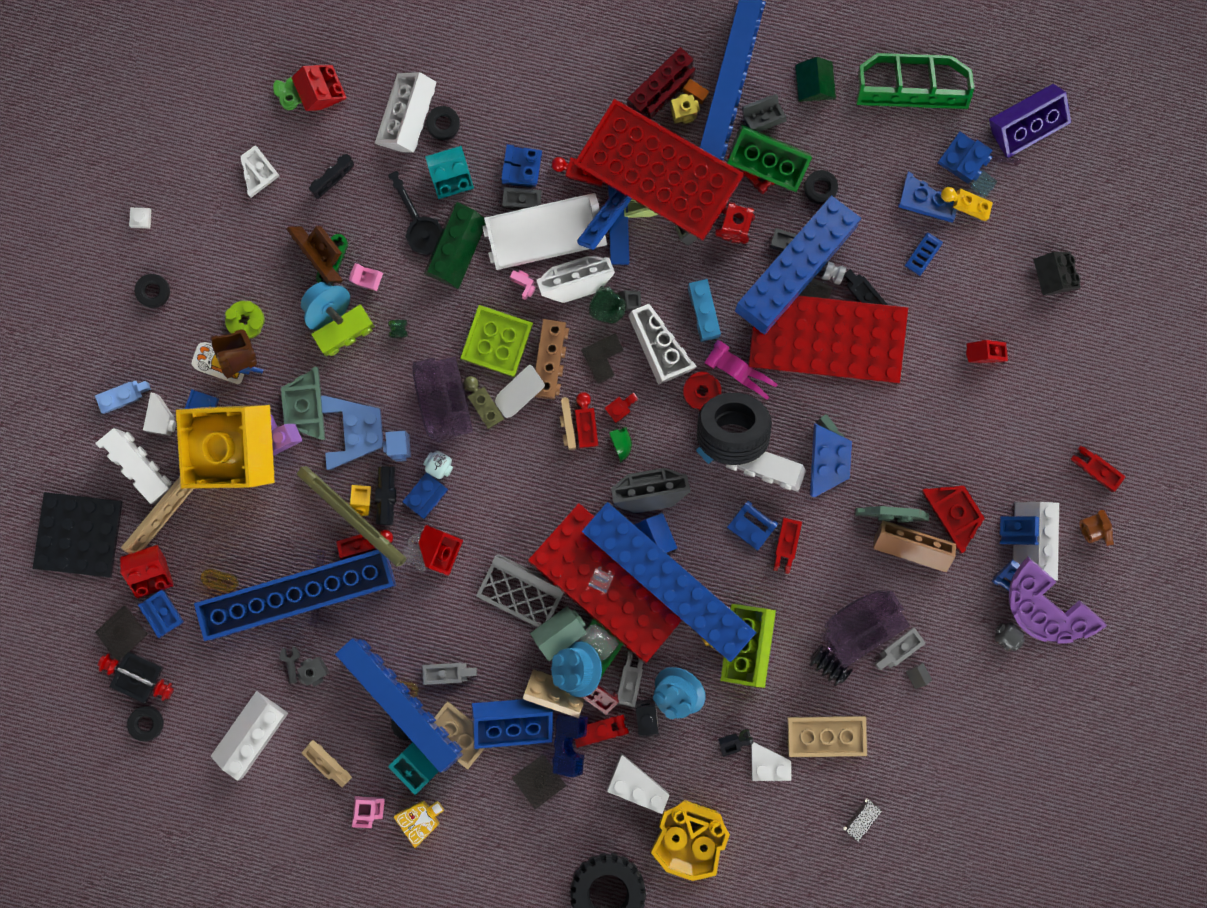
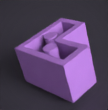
[271,414,302,456]

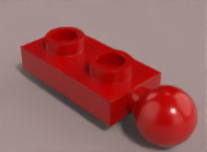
[551,157,603,187]
[575,392,598,448]
[336,530,393,560]

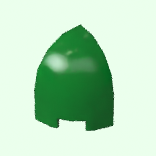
[609,427,632,462]

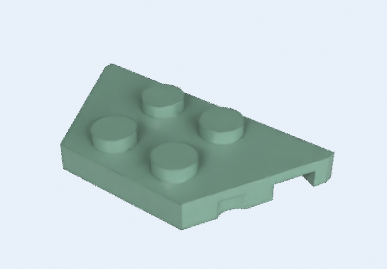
[281,367,325,440]
[855,506,929,523]

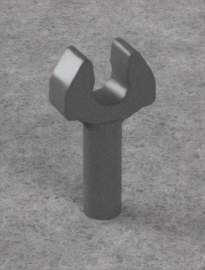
[279,647,301,684]

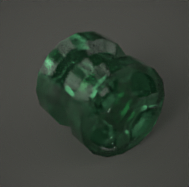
[388,320,408,338]

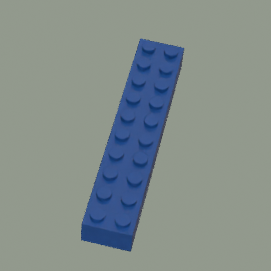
[700,0,766,161]
[582,502,757,662]
[194,550,396,641]

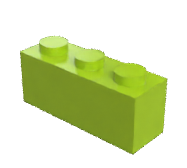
[311,304,375,356]

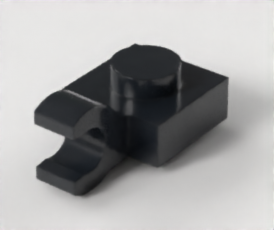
[718,729,753,757]

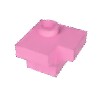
[352,796,385,828]

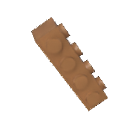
[534,319,569,400]
[873,520,956,572]

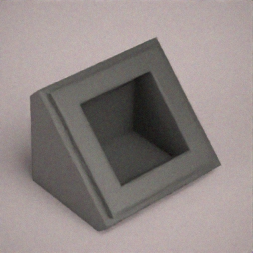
[906,663,932,689]

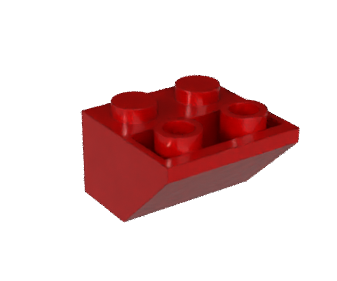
[291,65,347,111]
[120,545,174,599]

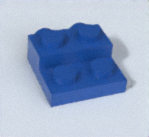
[938,132,993,184]

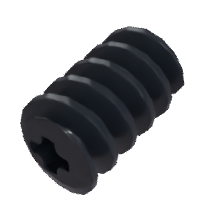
[809,645,853,686]

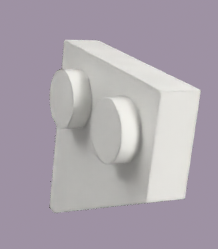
[240,145,279,198]

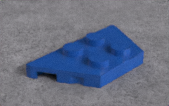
[810,423,852,497]

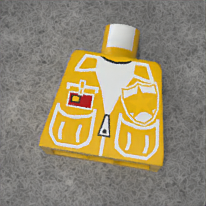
[394,800,444,848]

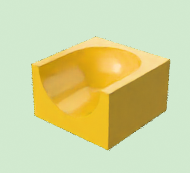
[176,405,275,489]

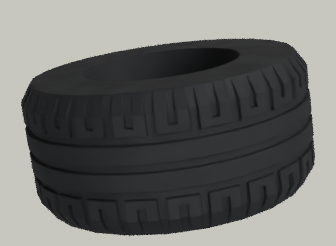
[697,393,772,465]

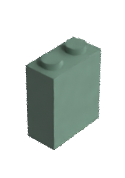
[530,606,587,661]

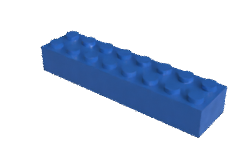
[735,195,861,335]
[335,638,463,773]

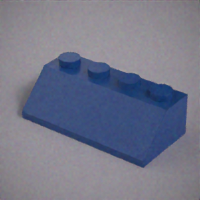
[472,699,553,749]

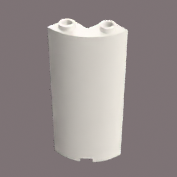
[482,193,607,270]

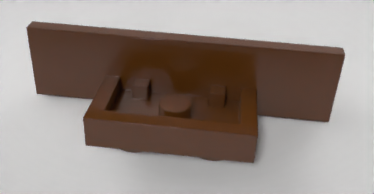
[286,226,343,284]

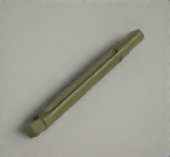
[297,466,407,567]

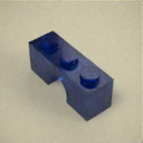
[552,713,588,778]

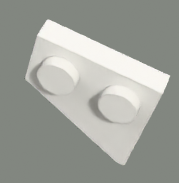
[751,742,791,781]

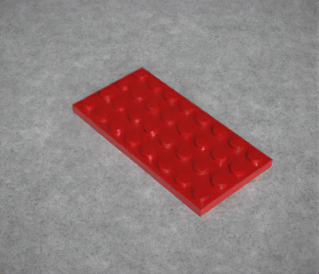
[574,99,744,241]
[748,296,909,383]
[528,503,682,663]

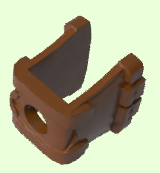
[211,329,257,379]

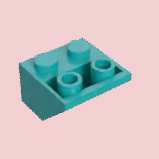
[425,146,474,199]
[388,742,439,795]

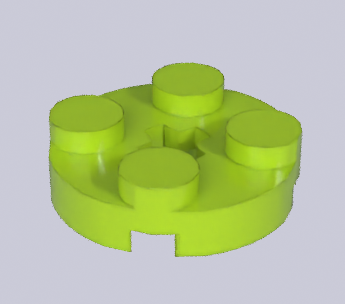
[225,301,265,339]

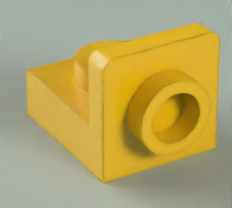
[350,485,371,516]

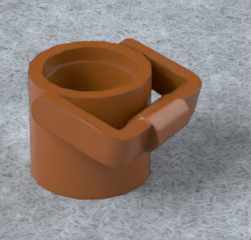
[1079,510,1114,546]

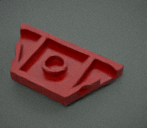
[921,486,985,554]

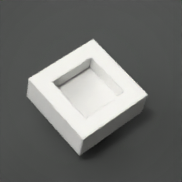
[129,207,151,228]

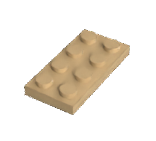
[787,716,867,757]

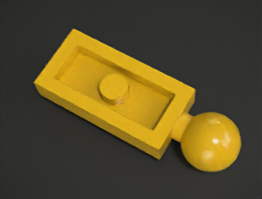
[941,187,993,221]

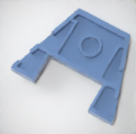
[321,396,383,470]

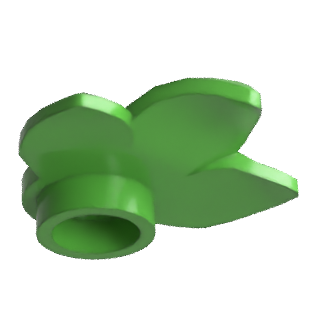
[273,77,302,110]

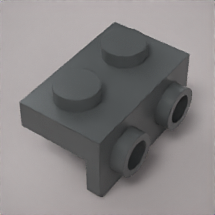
[742,94,787,132]

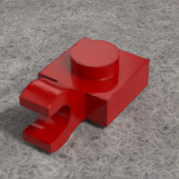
[604,393,638,423]

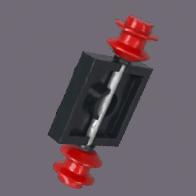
[98,651,174,703]

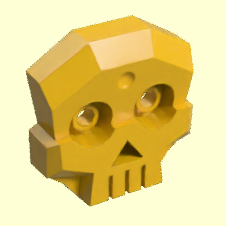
[651,800,730,881]

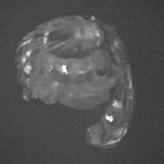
[579,624,619,662]

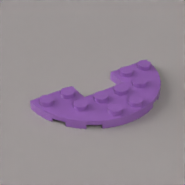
[1009,557,1107,644]

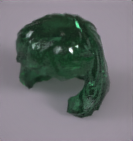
[589,286,626,324]

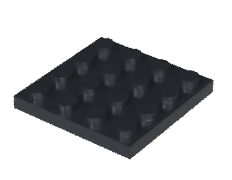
[32,492,123,578]

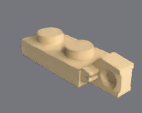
[302,740,352,787]

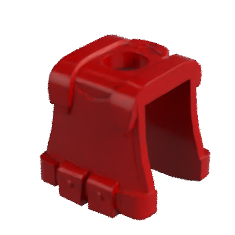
[715,202,755,244]

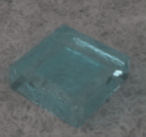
[970,171,997,198]

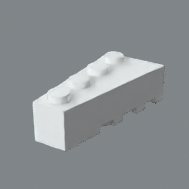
[628,304,697,385]
[726,451,806,492]

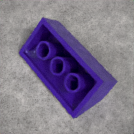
[989,84,1071,158]

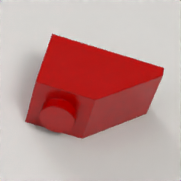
[966,340,1008,363]

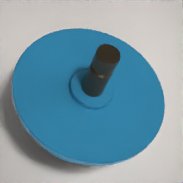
[301,282,350,330]

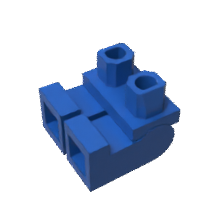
[501,144,542,188]

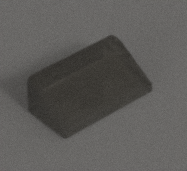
[843,798,882,842]

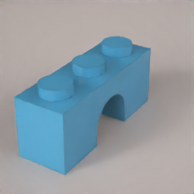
[687,279,721,342]

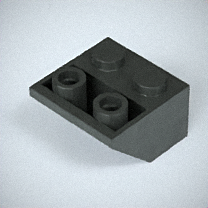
[1033,252,1081,295]

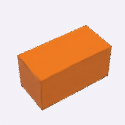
[683,79,709,104]

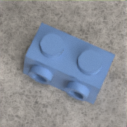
[383,431,411,462]

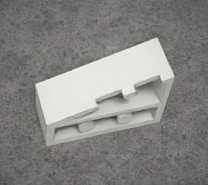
[607,753,669,814]

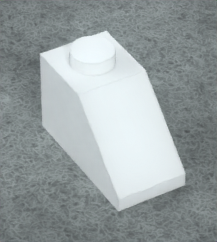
[143,393,176,436]

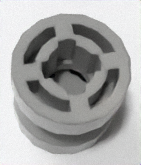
[822,261,846,285]

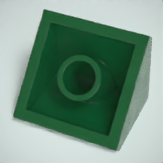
[795,57,836,102]

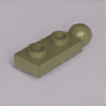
[463,376,504,429]

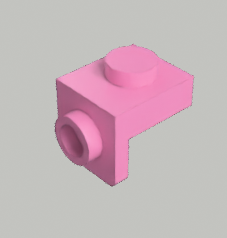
[349,263,383,291]
[510,270,536,300]

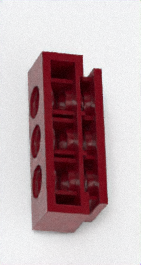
[627,47,696,119]

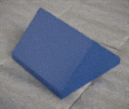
[634,513,677,553]

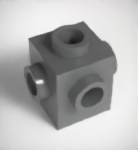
[297,656,330,687]

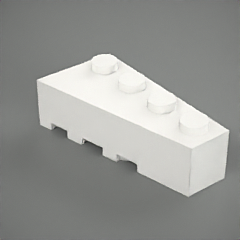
[95,428,172,505]

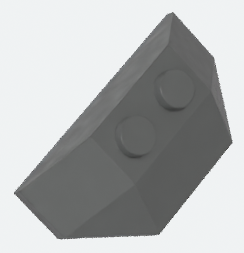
[611,468,691,513]

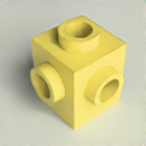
[670,94,700,123]

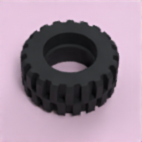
[570,853,646,908]

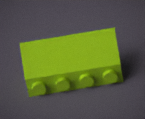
[720,604,776,688]

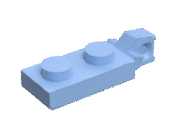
[95,381,151,414]

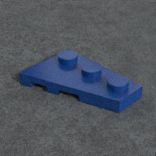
[898,171,957,223]

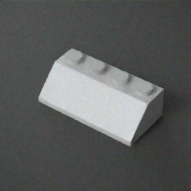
[375,72,437,152]
[1013,502,1059,580]
[211,691,288,781]

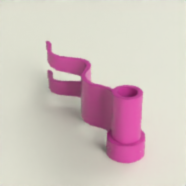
[704,340,778,400]

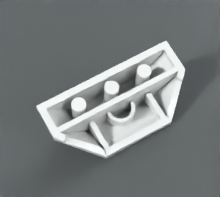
[537,256,615,303]

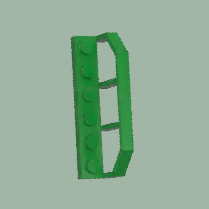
[856,53,975,109]

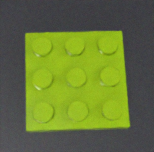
[460,305,533,377]

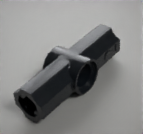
[375,466,397,525]

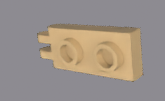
[560,397,576,450]

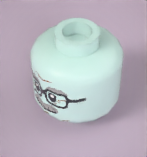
[423,451,453,479]

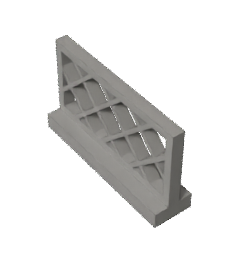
[476,554,564,627]

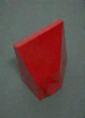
[418,525,463,576]

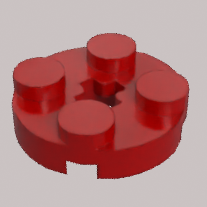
[683,372,722,410]

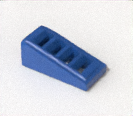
[905,232,943,276]

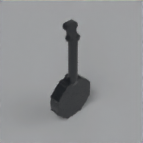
[388,171,442,256]

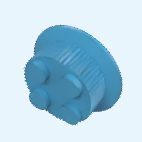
[551,641,602,697]
[653,667,706,719]

